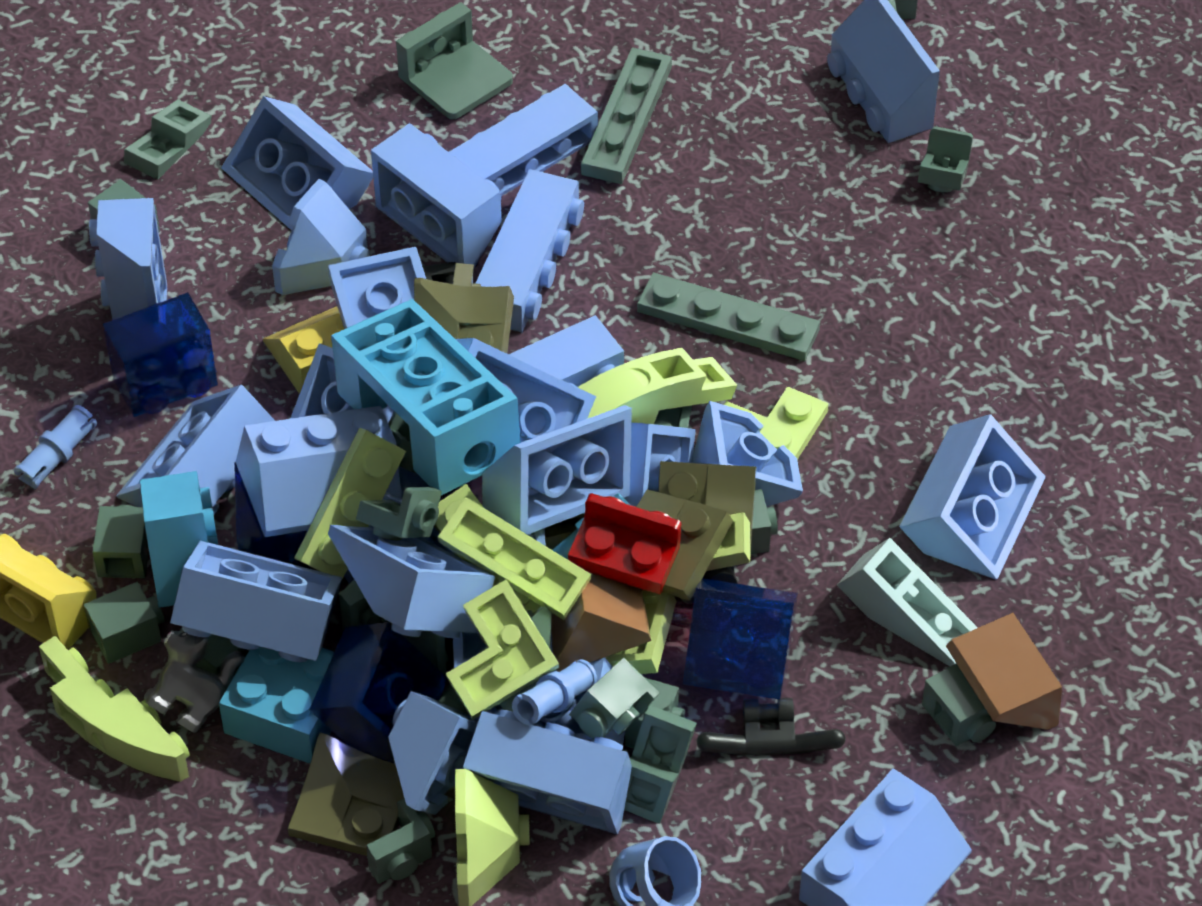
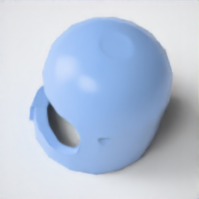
[609,836,701,906]

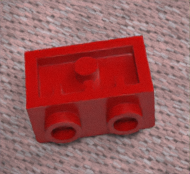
[568,493,682,595]

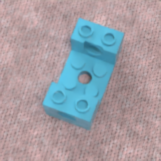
[331,299,521,495]

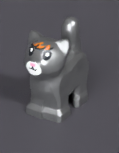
[144,630,245,733]

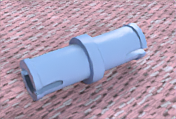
[13,405,97,489]
[512,659,597,725]

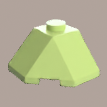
[455,769,530,906]

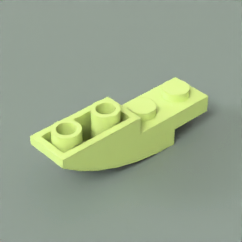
[578,348,737,424]
[39,636,190,782]

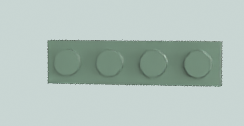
[581,47,672,184]
[637,272,820,361]

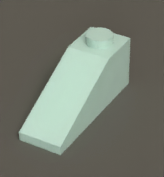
[837,538,977,666]

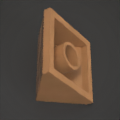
[551,572,651,672]
[946,613,1062,730]

